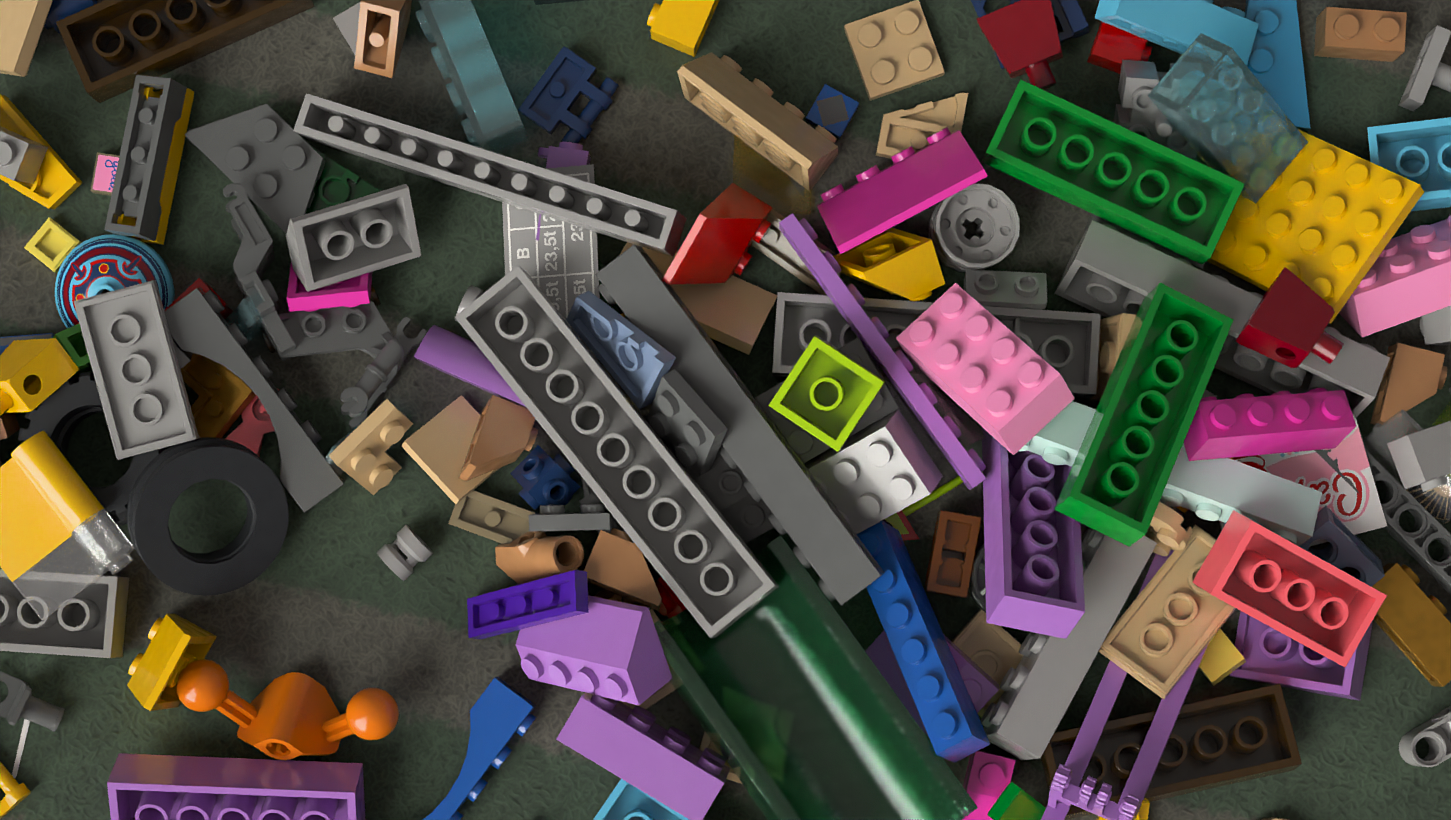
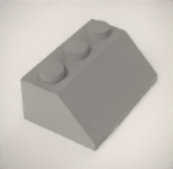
[286,184,421,292]

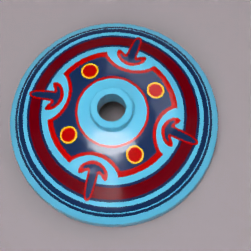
[55,234,175,329]

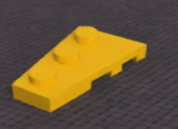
[0,94,82,210]

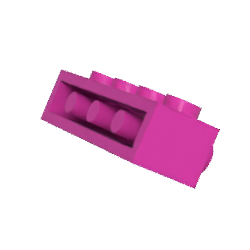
[1184,388,1356,461]

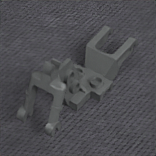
[223,183,427,430]

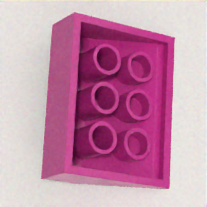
[817,127,988,254]

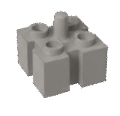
[1113,60,1208,158]

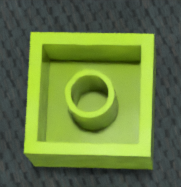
[768,336,886,452]

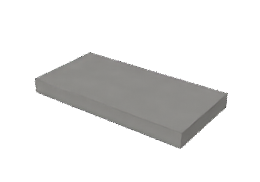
[73,280,199,460]

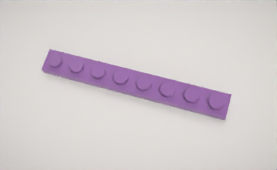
[779,213,986,490]

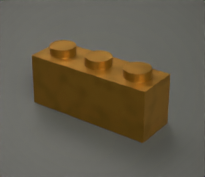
[1372,563,1451,687]

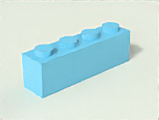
[1095,0,1259,71]

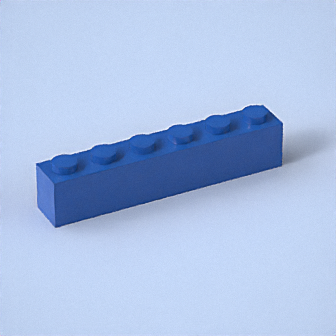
[857,521,990,763]

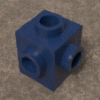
[510,445,580,510]

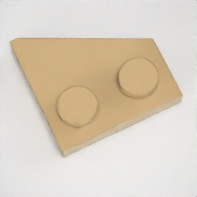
[875,92,968,158]

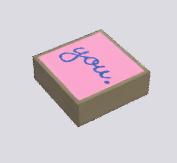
[90,152,119,196]

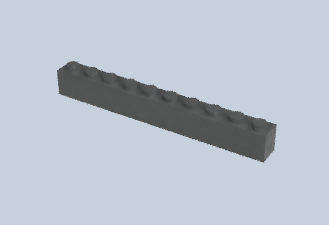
[595,244,885,605]

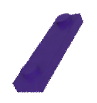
[467,570,589,639]

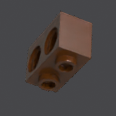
[924,510,981,598]

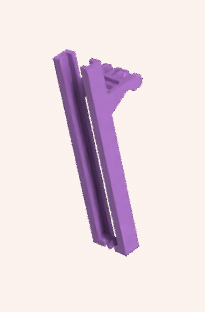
[1041,550,1209,820]

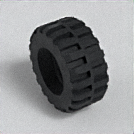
[18,371,173,527]

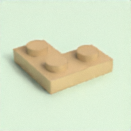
[329,399,413,495]

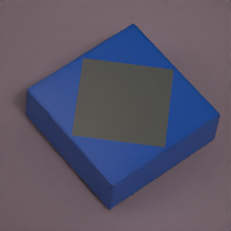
[805,84,859,139]

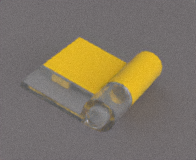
[0,430,135,621]

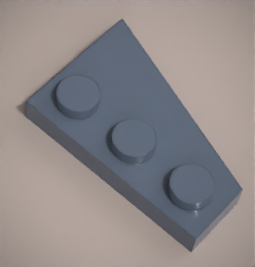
[566,291,676,409]

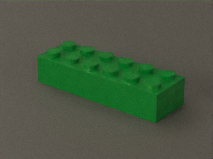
[981,79,1245,265]
[1054,283,1234,547]

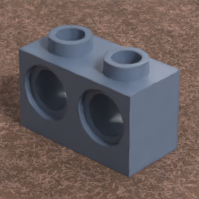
[1299,506,1385,587]

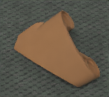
[495,531,647,607]

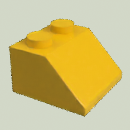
[833,228,945,301]

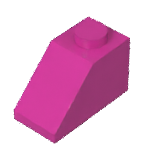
[955,750,1016,820]

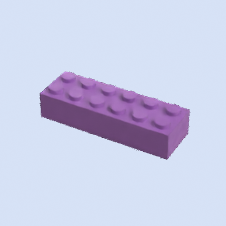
[982,427,1085,639]
[107,753,365,820]

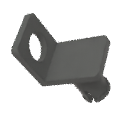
[0,671,65,732]

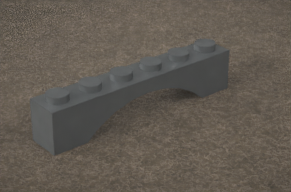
[164,287,345,513]

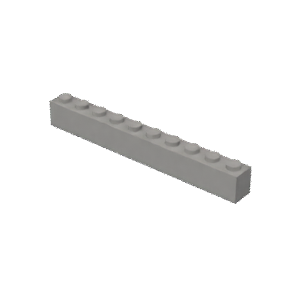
[293,93,687,257]

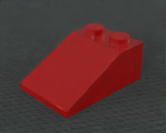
[662,183,773,285]

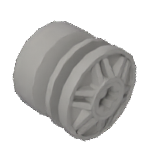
[928,184,1020,272]

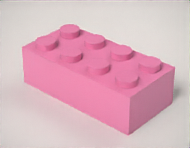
[1339,215,1451,337]
[896,283,1075,455]

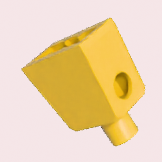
[0,338,79,418]

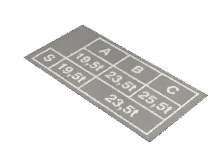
[502,164,600,359]

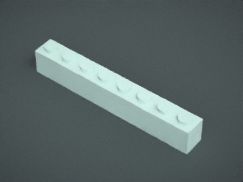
[993,401,1322,546]

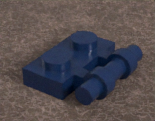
[518,46,619,144]

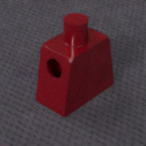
[977,0,1063,90]
[1235,267,1344,368]

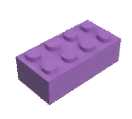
[556,693,731,820]

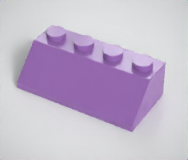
[516,596,672,705]

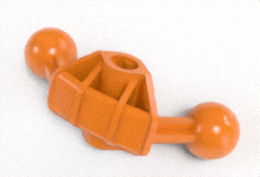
[176,659,399,760]

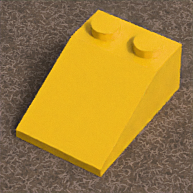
[127,614,217,711]

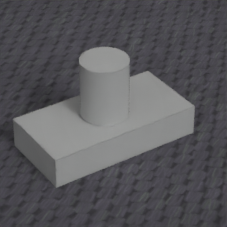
[1398,25,1451,111]

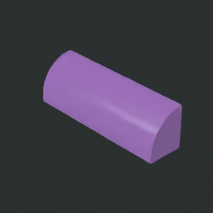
[414,325,527,408]

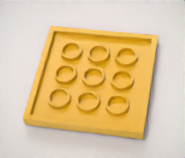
[1207,126,1424,324]

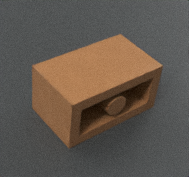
[1314,7,1407,62]

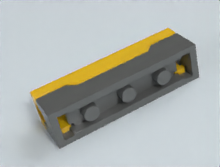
[104,75,194,245]

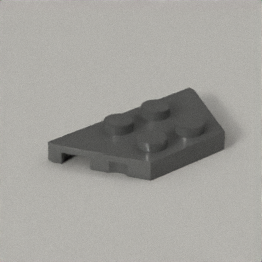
[185,104,325,233]

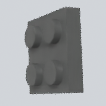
[647,369,728,477]

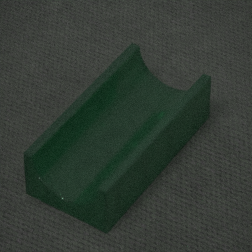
[654,535,978,820]

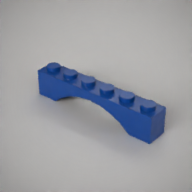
[422,677,537,820]

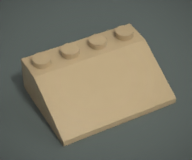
[677,52,838,192]

